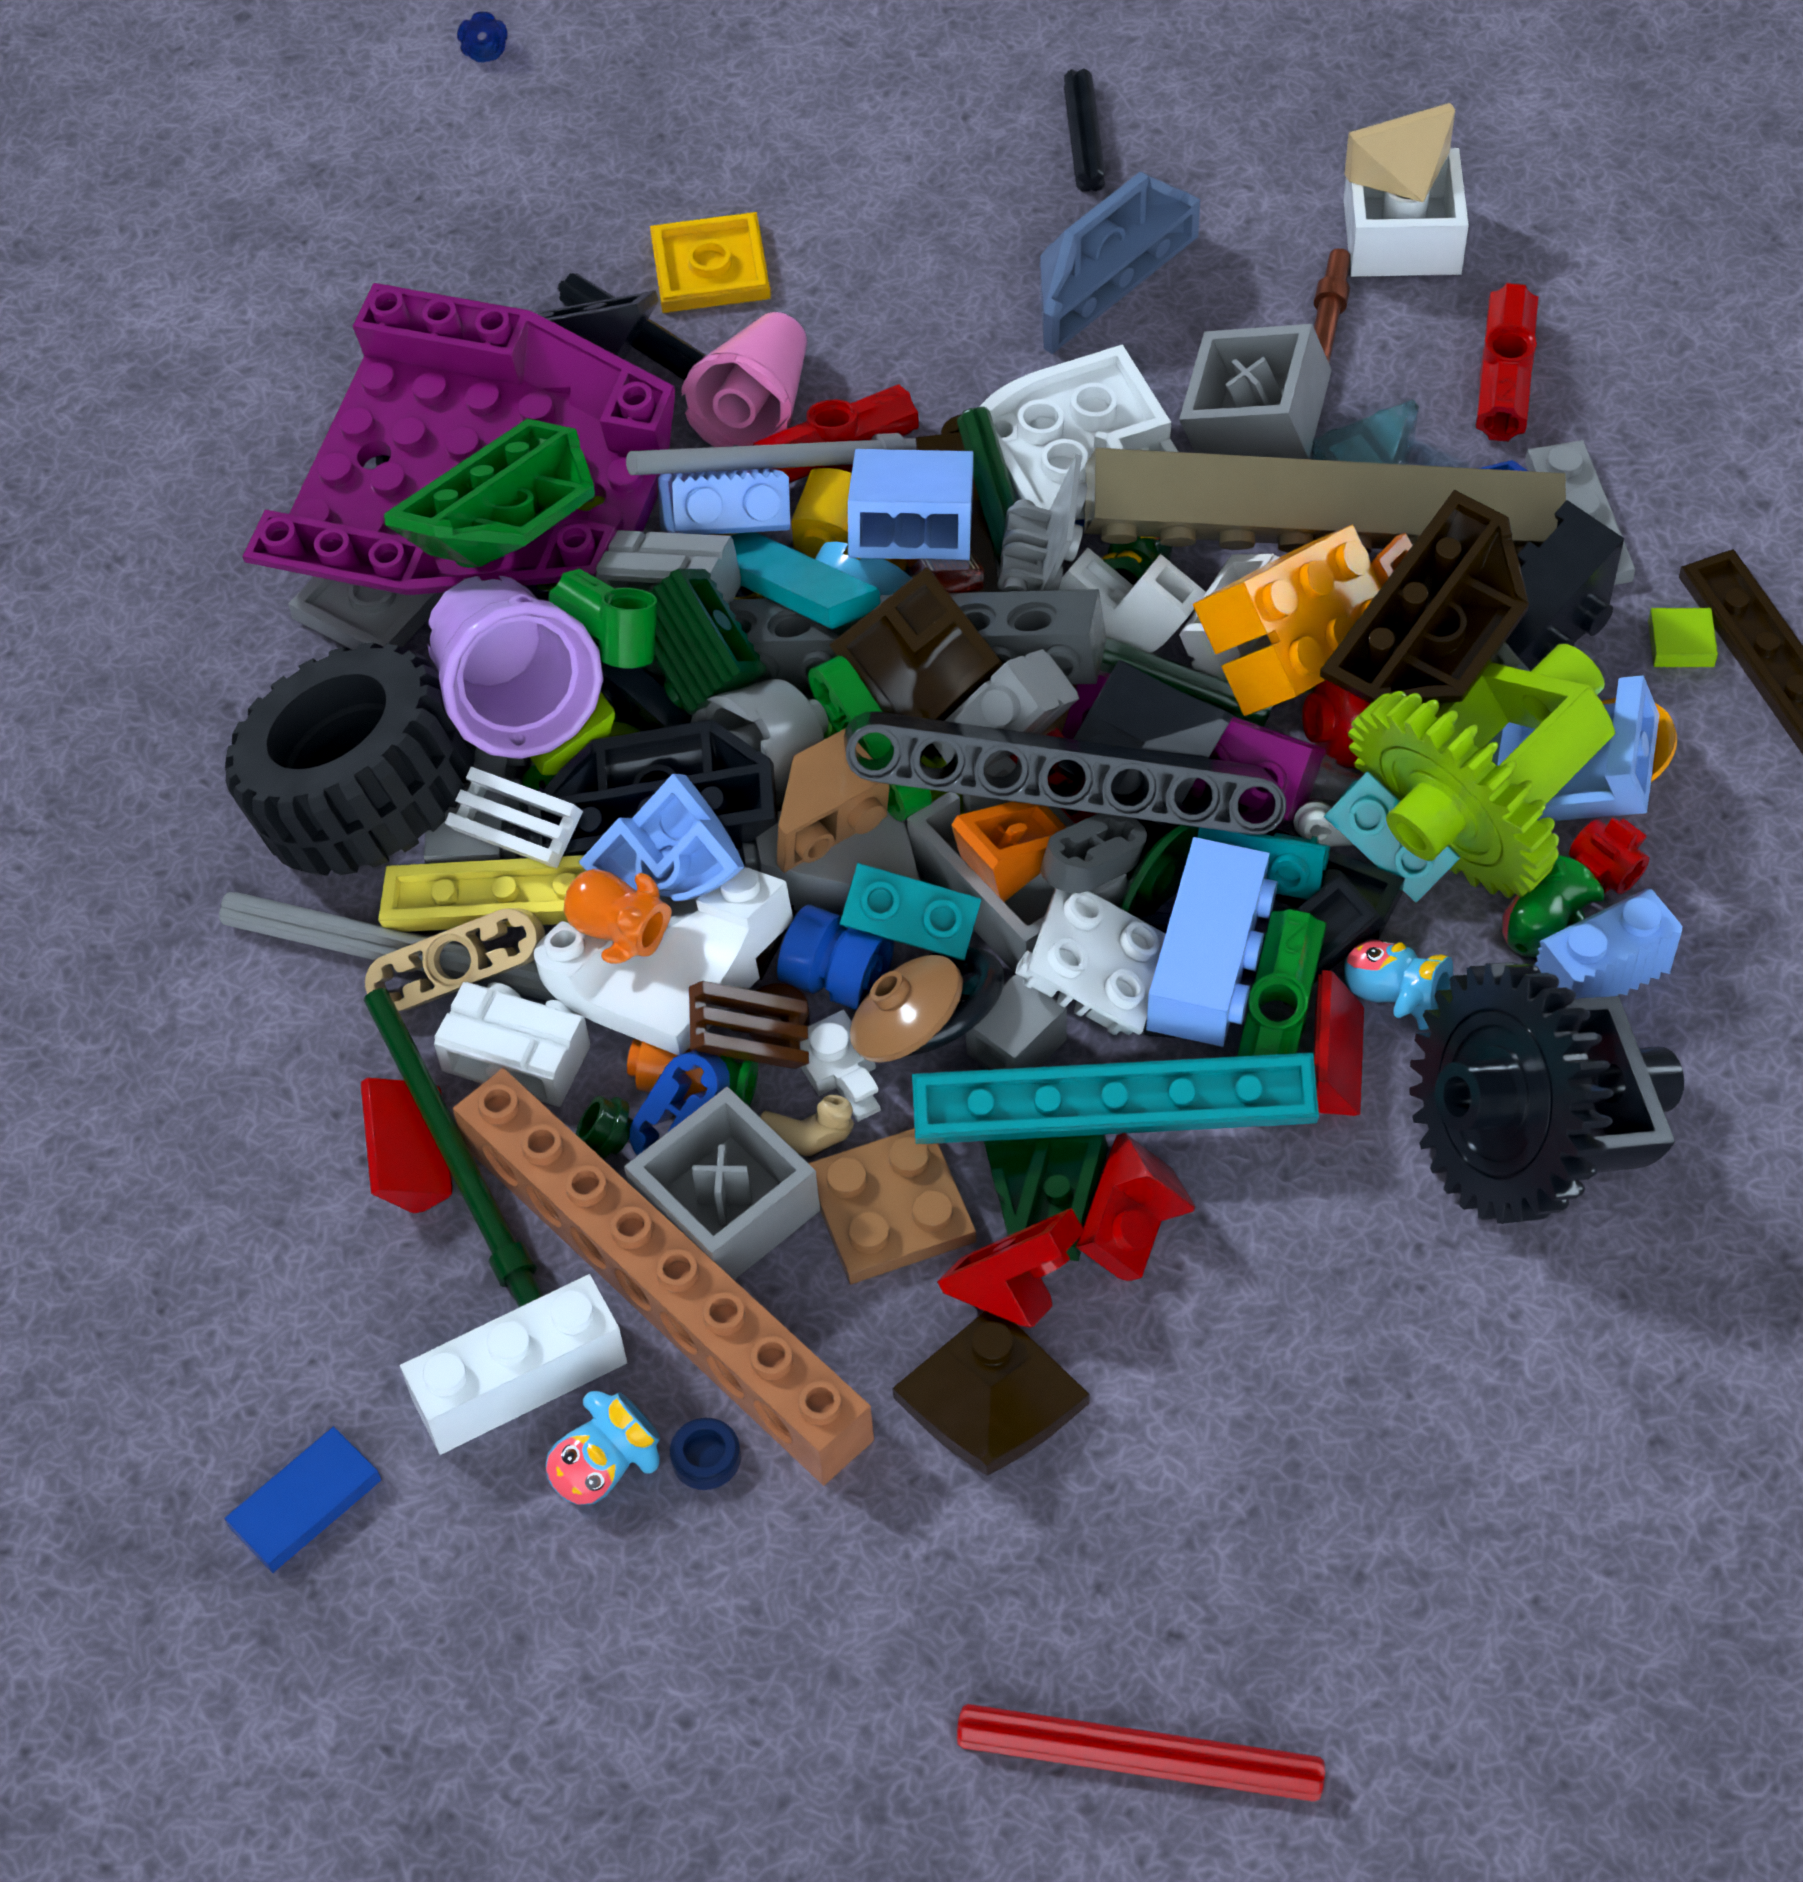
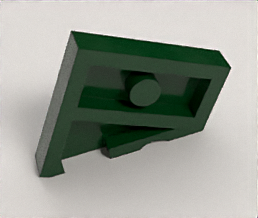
[983,1135,1108,1261]

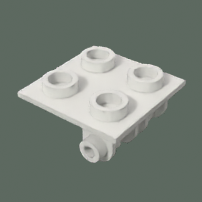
[1015,888,1166,1036]

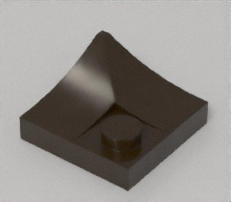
[829,567,1004,721]
[893,1311,1089,1476]

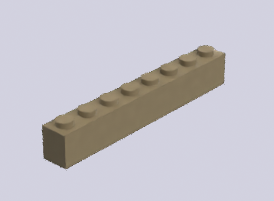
[1085,448,1566,565]

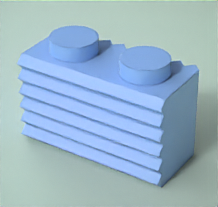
[658,468,790,535]
[1535,888,1683,999]

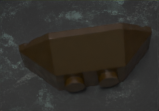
[1320,490,1529,704]

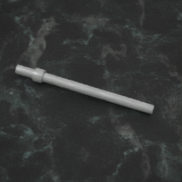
[626,433,916,475]

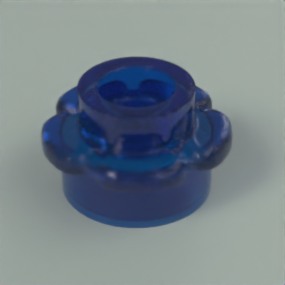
[457,11,508,63]

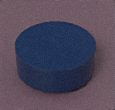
[670,1418,741,1490]

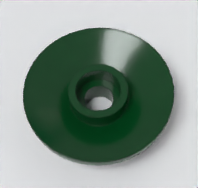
[1121,825,1199,918]

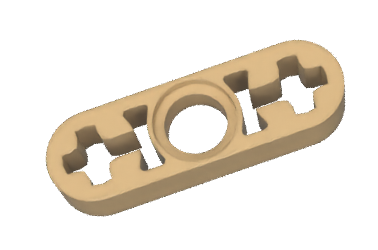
[365,908,545,1011]

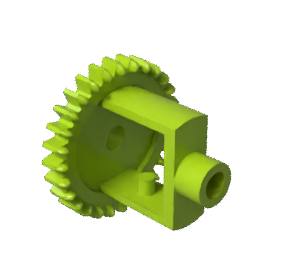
[1348,644,1615,898]

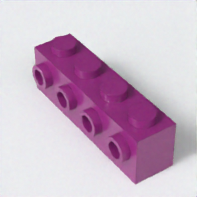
[1062,670,1326,828]

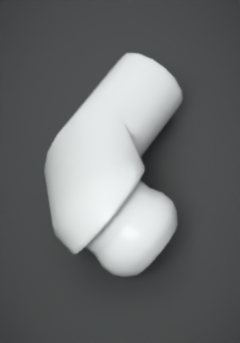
[1293,800,1355,847]

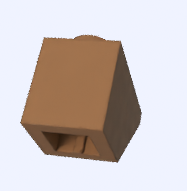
[777,729,890,873]

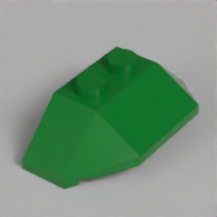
[384,418,595,568]

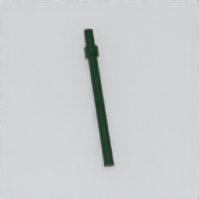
[364,988,544,1307]

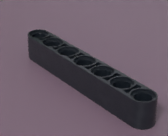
[844,711,1286,835]

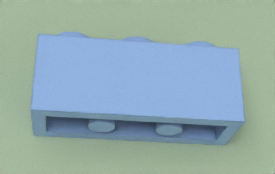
[1146,837,1278,1047]

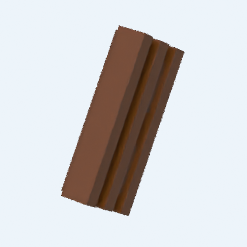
[689,981,809,1069]

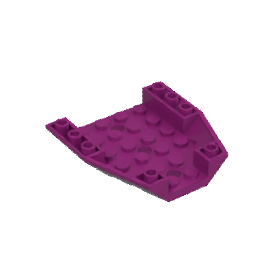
[242,283,675,595]

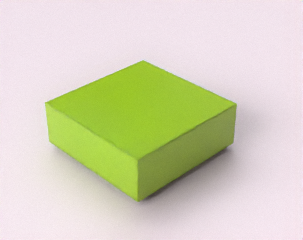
[1648,608,1718,667]

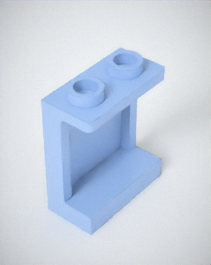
[1487,675,1660,821]

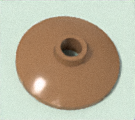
[850,955,963,1063]

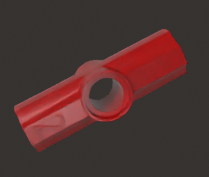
[1476,283,1539,442]
[752,384,919,483]

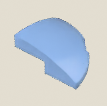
[579,774,744,901]

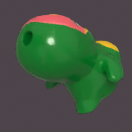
[1502,855,1604,959]

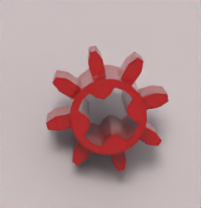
[1569,817,1650,895]

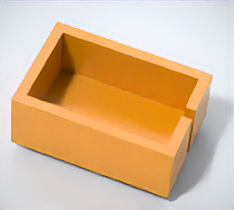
[1192,524,1382,716]

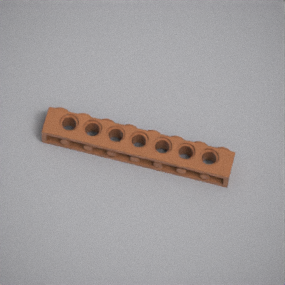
[452,1068,874,1486]

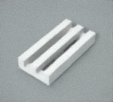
[445,767,583,869]

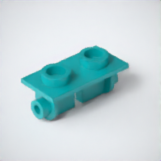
[1324,771,1461,903]
[1198,827,1330,900]
[840,863,982,961]

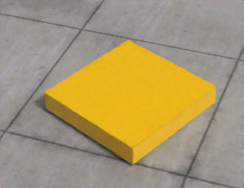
[650,212,771,313]

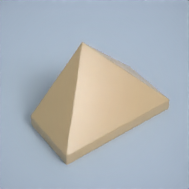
[1344,103,1455,203]

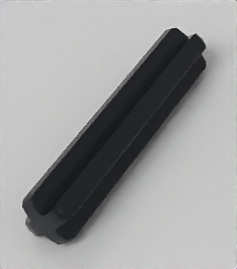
[1064,68,1105,192]

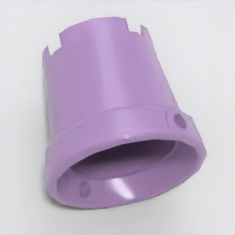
[427,576,603,759]

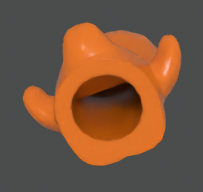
[563,869,672,964]

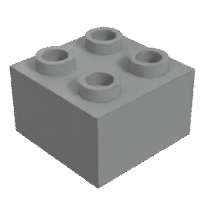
[1179,324,1332,459]
[624,1087,820,1280]

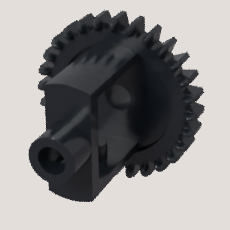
[1409,962,1684,1224]

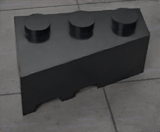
[1506,500,1624,672]

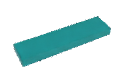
[731,532,881,629]

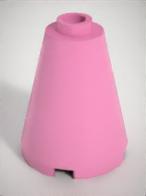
[682,312,807,447]

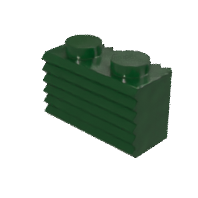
[650,569,766,715]

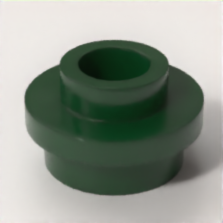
[576,1096,633,1159]

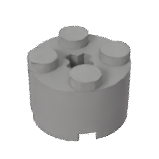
[691,679,828,807]

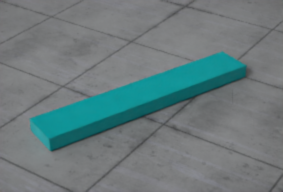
[912,1053,1319,1145]

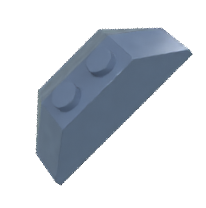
[1040,171,1200,354]

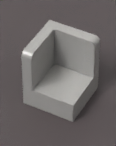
[966,975,1067,1070]

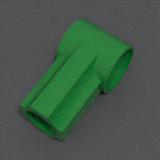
[549,569,657,668]

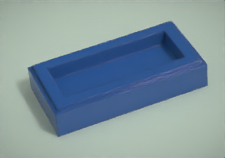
[224,1426,382,1574]

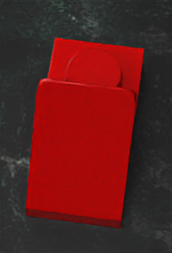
[1076,1133,1195,1281]
[937,1208,1085,1328]

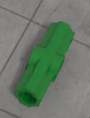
[1237,909,1327,1057]

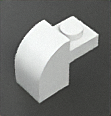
[1059,547,1206,653]

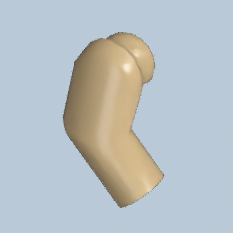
[760,1095,854,1156]

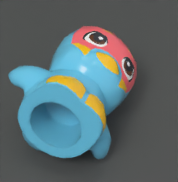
[1344,939,1453,1030]
[545,1391,661,1505]

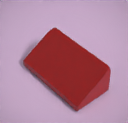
[1313,970,1364,1116]
[361,1077,453,1213]

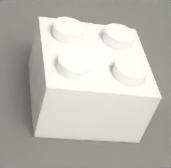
[1344,148,1469,277]

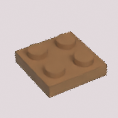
[808,1128,976,1285]

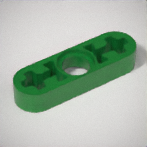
[808,656,932,822]

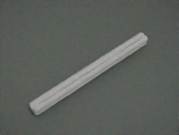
[219,892,559,1001]

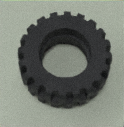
[225,642,476,876]

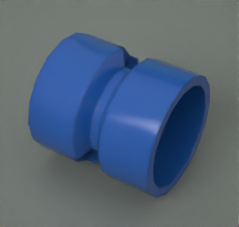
[777,904,894,1010]

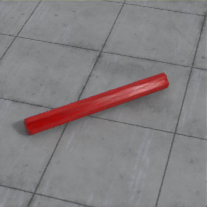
[956,1704,1326,1802]

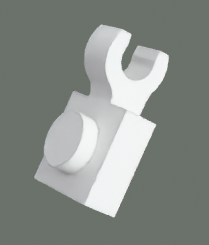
[800,1009,881,1122]

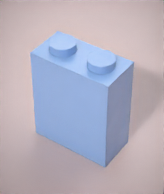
[848,449,973,560]

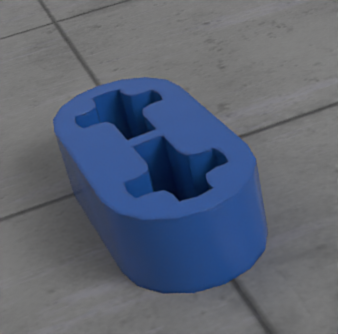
[630,1051,730,1156]

